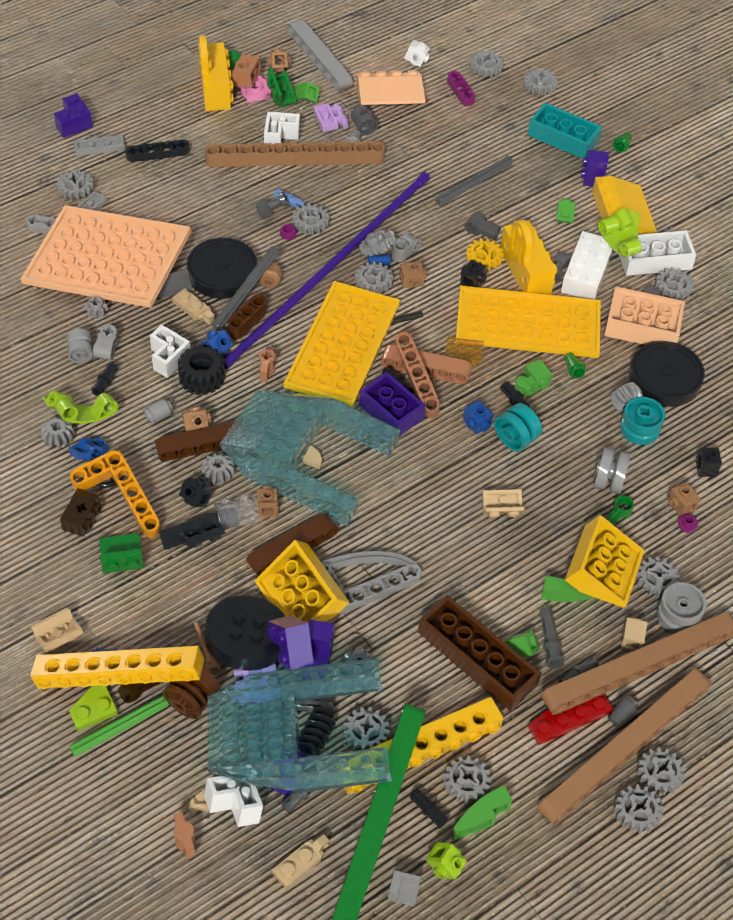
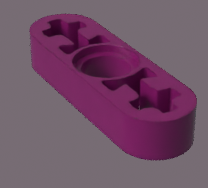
[447,71,475,106]

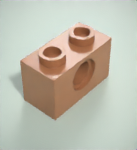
[231,55,262,88]

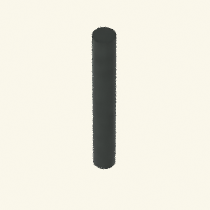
[391,311,423,325]

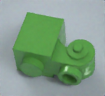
[515,359,552,396]

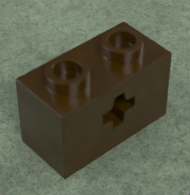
[60,488,102,537]

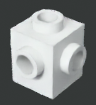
[404,40,430,67]

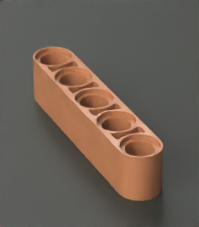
[396,332,440,418]
[381,345,472,384]

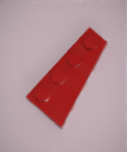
[528,694,613,745]

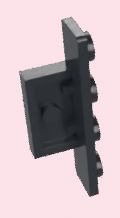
[159,506,239,550]

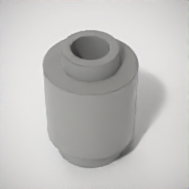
[143,398,173,423]

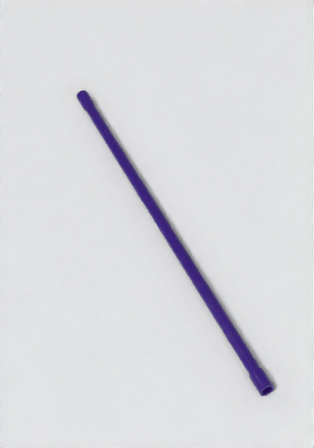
[224,172,430,370]

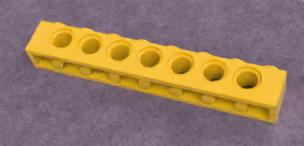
[30,646,204,689]
[336,697,503,794]

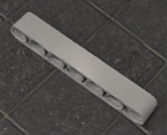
[287,19,353,91]

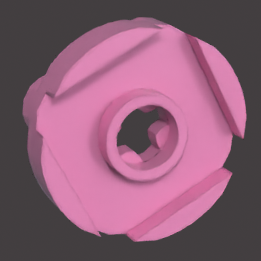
[241,75,272,102]

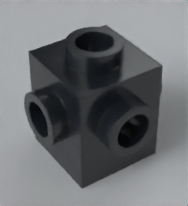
[460,260,487,287]
[179,477,215,507]

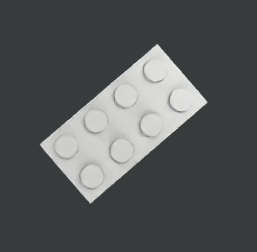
[618,230,696,276]
[561,231,613,299]

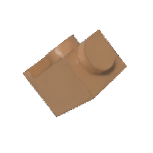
[257,486,278,517]

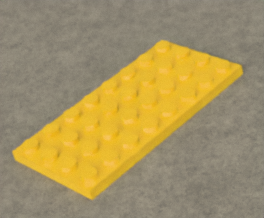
[283,281,400,408]
[455,286,601,358]

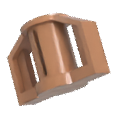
[259,346,275,383]
[173,812,195,859]

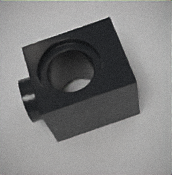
[695,448,722,477]

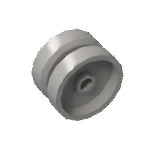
[594,447,631,494]
[657,582,707,634]

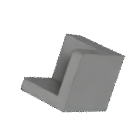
[388,870,421,906]

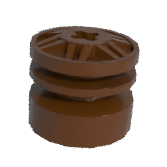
[163,667,221,719]

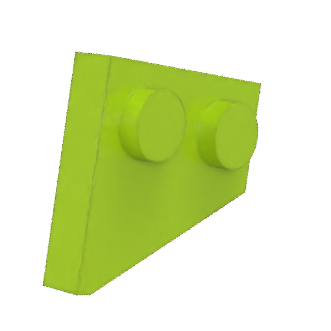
[69,685,118,732]

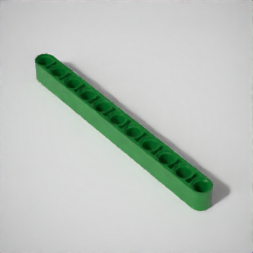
[332,703,426,920]

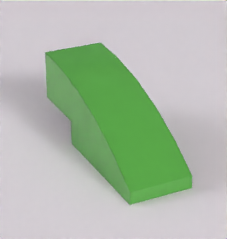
[541,575,595,602]
[452,785,513,841]

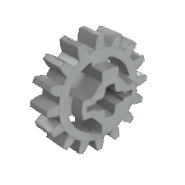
[469,50,504,78]
[523,68,558,96]
[56,169,94,200]
[292,203,329,235]
[359,229,396,256]
[355,261,393,294]
[655,267,694,300]
[636,556,680,598]
[343,707,390,752]
[637,747,686,795]
[443,755,492,804]
[614,785,664,834]

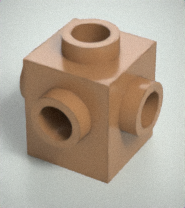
[267,49,290,73]
[399,261,427,288]
[181,406,211,431]
[668,482,700,517]

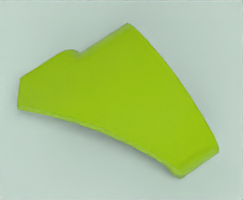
[598,208,642,258]
[42,390,118,424]

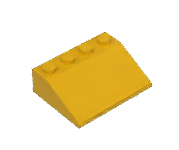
[592,176,658,235]
[565,515,645,608]
[254,540,350,623]

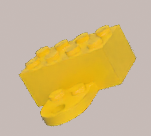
[198,35,234,111]
[500,219,557,294]

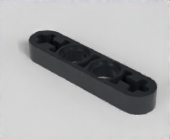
[126,140,190,162]

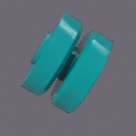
[620,397,666,445]
[494,403,543,452]

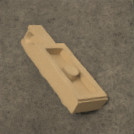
[172,288,215,325]
[272,834,330,890]

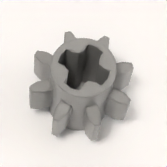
[85,296,108,319]

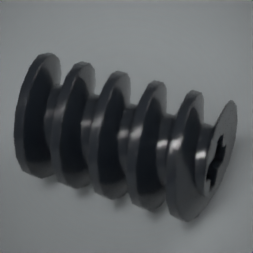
[295,707,336,757]

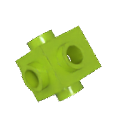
[425,842,467,880]

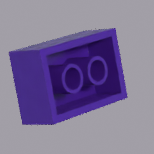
[359,372,426,438]

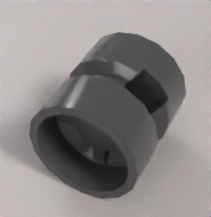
[351,105,378,136]

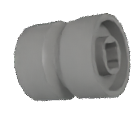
[67,328,93,363]

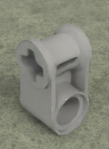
[391,231,422,262]
[93,325,118,360]

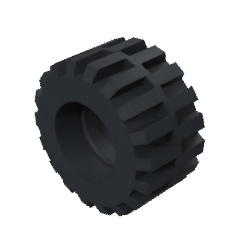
[178,345,225,395]

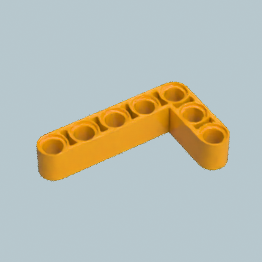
[70,450,161,538]

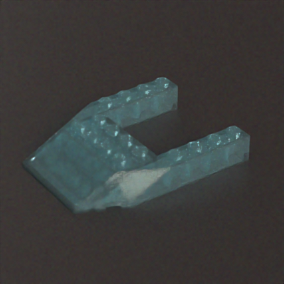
[220,391,401,526]
[208,658,392,792]

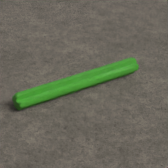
[69,695,169,756]

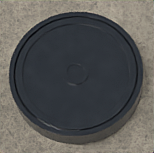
[187,238,257,299]
[629,341,705,407]
[204,596,285,671]

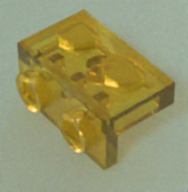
[445,337,484,366]

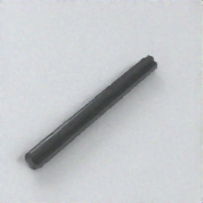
[436,156,513,206]
[212,246,279,330]

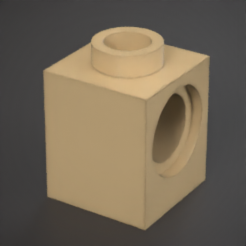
[620,617,647,651]

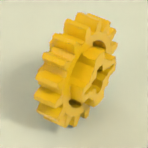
[466,238,504,271]

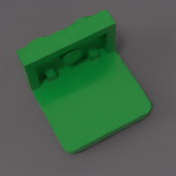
[266,67,297,108]
[99,533,143,574]

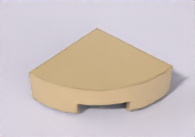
[302,445,322,469]
[188,789,209,812]

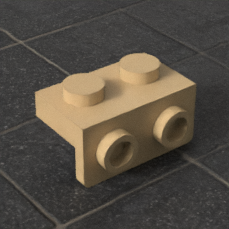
[482,489,525,518]
[31,607,84,653]

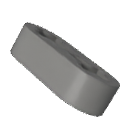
[25,215,56,234]

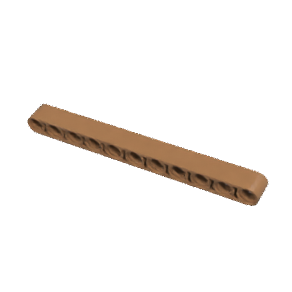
[205,141,385,167]
[541,612,733,715]
[537,668,713,825]

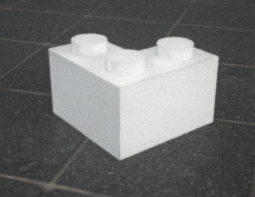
[264,112,300,143]
[150,324,190,378]
[204,771,263,827]

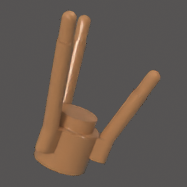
[185,622,223,674]

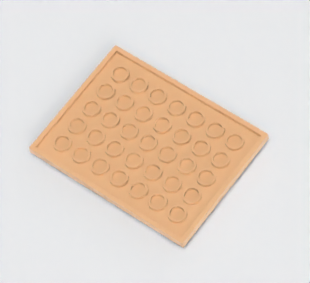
[21,205,192,308]

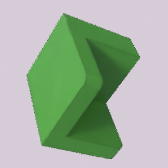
[294,82,320,103]
[504,630,540,658]

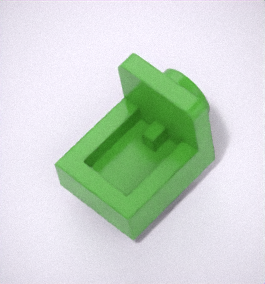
[556,199,576,224]

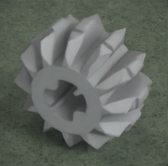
[610,382,643,412]
[40,416,74,448]
[202,453,234,485]

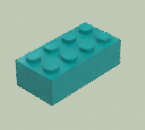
[528,102,602,159]

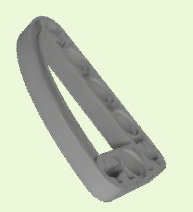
[321,551,422,614]

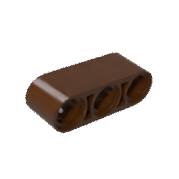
[228,294,267,339]

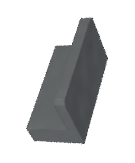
[158,269,193,299]

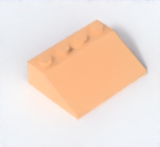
[357,70,425,105]
[604,286,685,345]

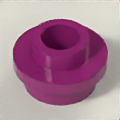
[280,224,297,240]
[678,514,698,533]

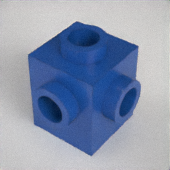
[200,329,233,356]
[463,400,493,434]

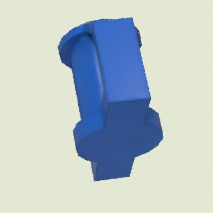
[69,437,108,461]

